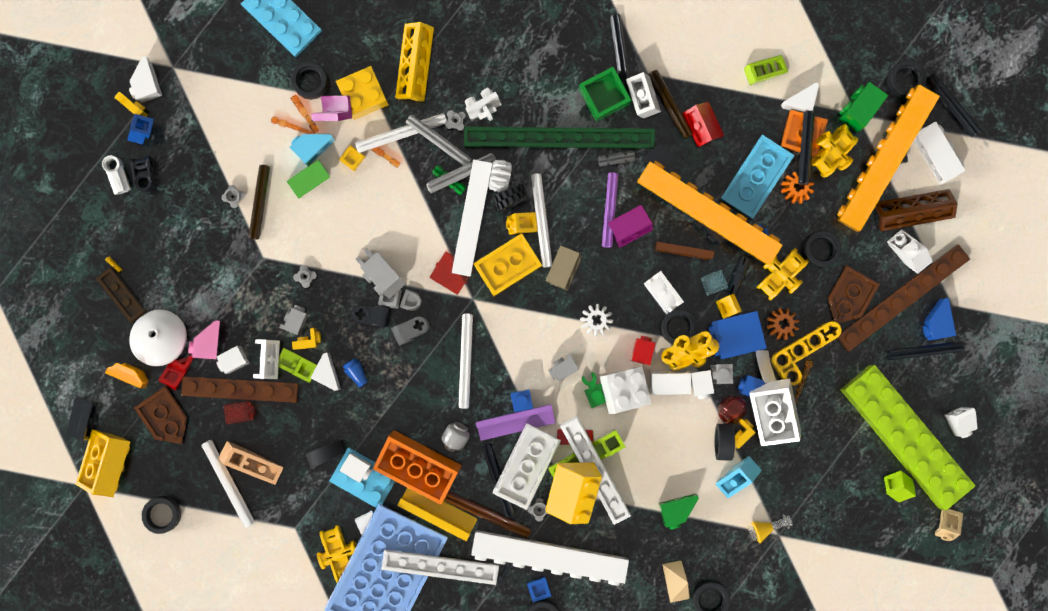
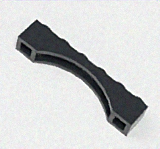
[642,143,726,245]

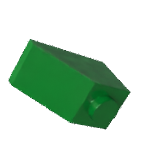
[659,493,699,529]

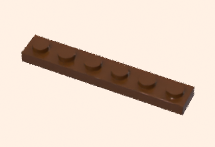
[181,377,299,403]

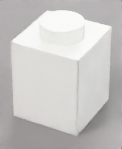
[217,346,249,374]
[691,370,714,399]
[340,453,372,483]

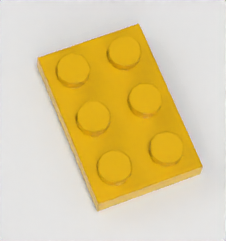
[473,233,542,296]

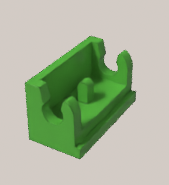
[286,160,330,199]

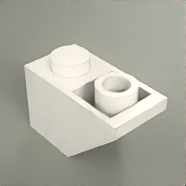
[887,229,932,274]

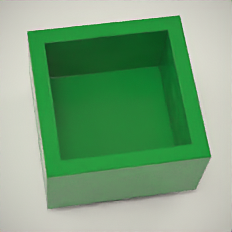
[579,67,631,122]
[838,82,888,133]

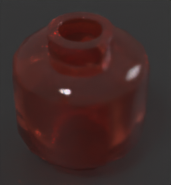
[718,396,747,424]

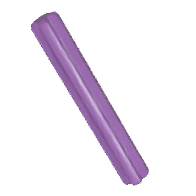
[602,172,619,248]

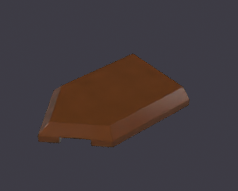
[828,265,880,324]
[134,386,187,444]

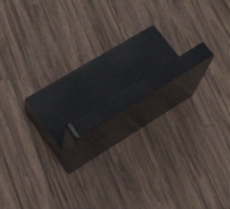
[66,398,98,441]

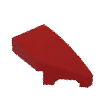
[159,355,194,390]

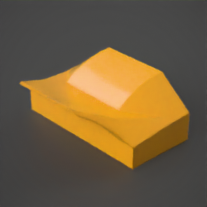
[105,363,149,388]

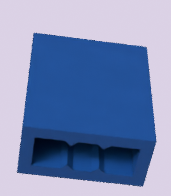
[708,311,767,360]

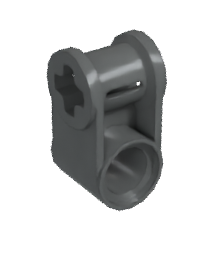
[391,317,430,346]

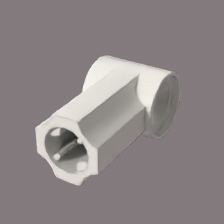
[102,155,131,195]

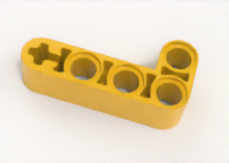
[771,322,841,385]

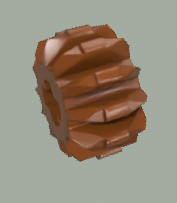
[766,308,799,340]

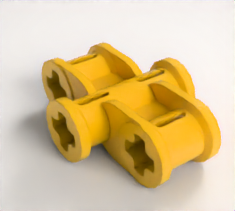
[811,124,858,178]
[757,248,809,301]
[661,331,719,371]
[317,525,357,583]

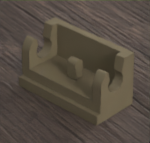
[546,246,582,291]

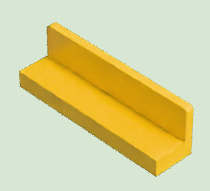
[397,488,477,541]

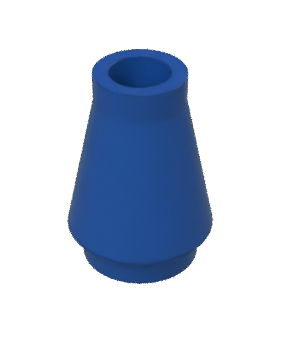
[343,358,368,387]

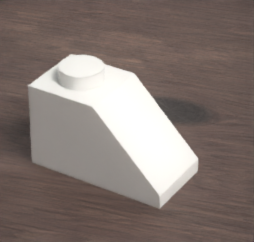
[129,56,162,103]
[944,407,977,438]

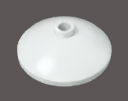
[130,310,187,366]

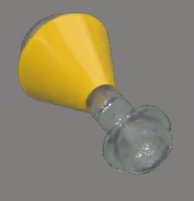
[747,514,793,543]

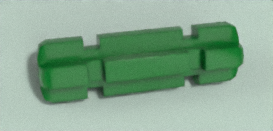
[432,165,466,195]

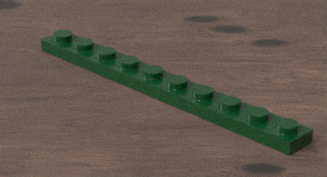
[464,127,655,149]

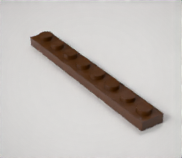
[837,244,970,352]

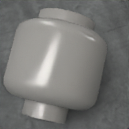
[441,422,470,452]

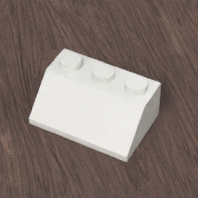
[750,379,801,446]

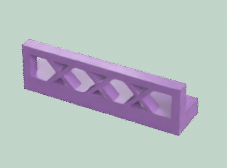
[476,404,555,441]

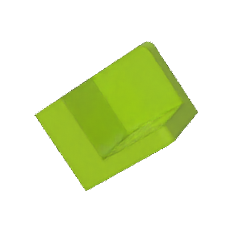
[884,471,916,502]

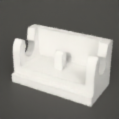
[644,271,684,314]
[253,340,280,379]
[650,369,691,395]

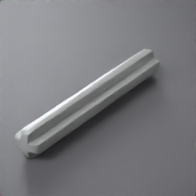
[406,115,471,166]
[426,153,496,193]

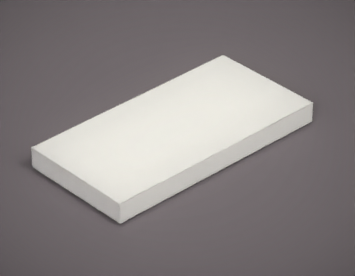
[492,423,561,510]

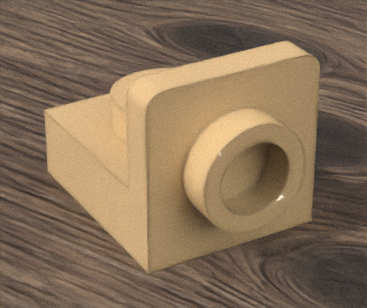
[935,509,963,541]

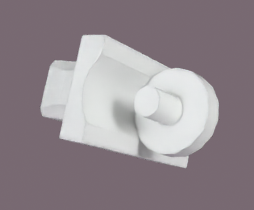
[465,88,501,121]

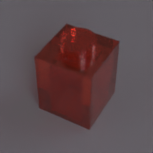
[223,401,255,424]

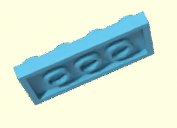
[241,0,322,57]
[720,135,794,220]

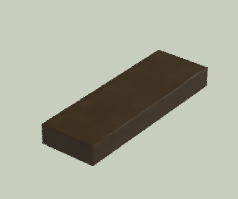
[95,267,147,323]

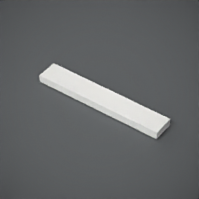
[452,159,493,277]
[560,416,631,525]
[381,549,499,585]

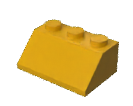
[75,429,130,498]
[545,462,602,524]

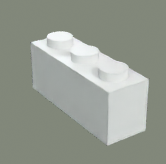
[914,122,965,185]

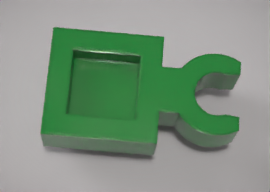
[582,372,606,408]

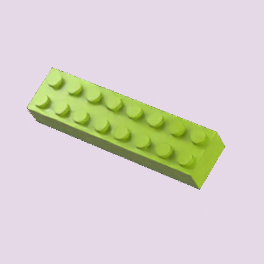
[840,365,975,511]

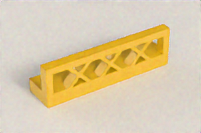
[395,22,434,102]

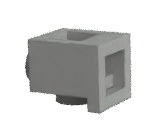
[279,305,309,335]
[548,353,579,381]
[710,364,733,384]

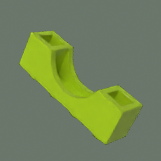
[548,429,625,478]

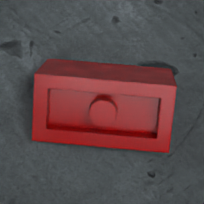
[682,102,724,147]

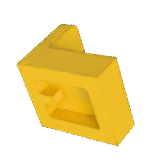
[506,212,538,235]
[292,328,321,350]
[735,418,755,449]

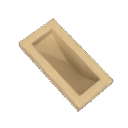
[662,560,689,603]

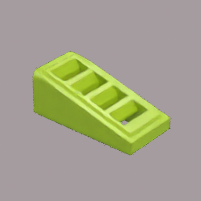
[744,55,788,86]

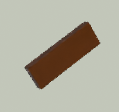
[654,242,714,260]

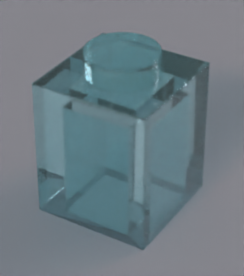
[701,270,728,296]

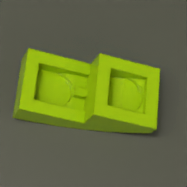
[278,347,317,383]

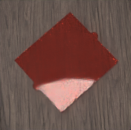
[429,251,474,295]

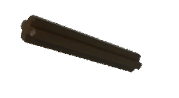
[649,70,693,139]
[248,165,270,240]

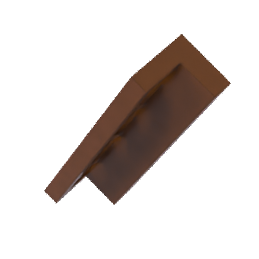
[875,189,958,231]

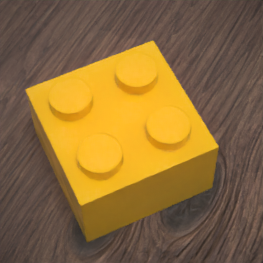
[336,66,388,120]

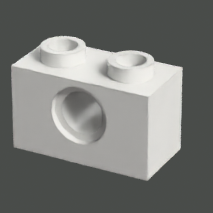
[626,72,661,119]

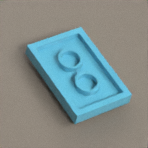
[330,447,396,508]

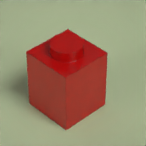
[630,336,656,365]

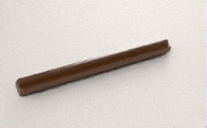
[444,491,531,538]

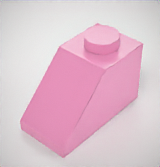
[188,321,220,359]

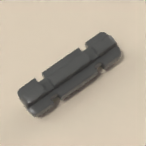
[598,150,635,167]

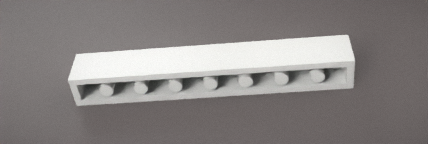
[471,530,629,586]

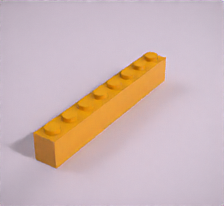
[837,85,940,232]
[637,161,782,265]

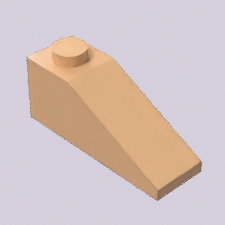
[218,441,283,485]

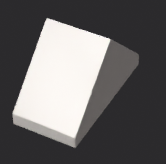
[781,82,819,113]
[311,353,341,391]

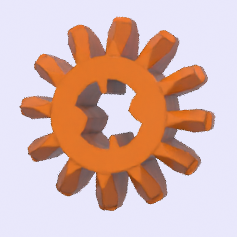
[781,171,814,204]

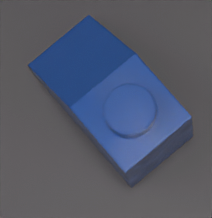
[923,298,956,340]

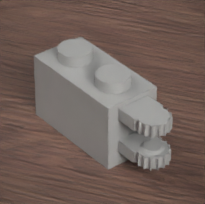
[356,248,406,299]

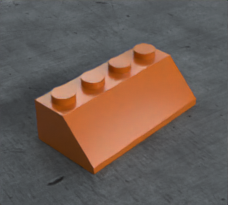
[373,430,462,505]

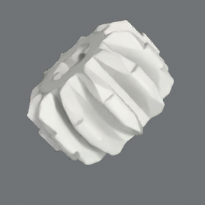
[488,160,512,192]
[580,304,613,337]

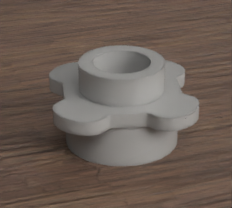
[445,110,466,131]
[222,185,245,208]
[293,265,317,288]
[528,498,549,521]

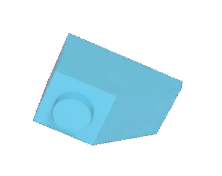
[289,134,335,166]
[715,456,762,498]

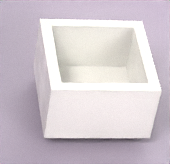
[600,367,652,414]

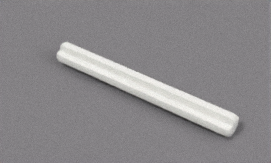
[356,113,447,153]
[531,173,552,268]
[459,313,473,409]
[202,440,255,528]

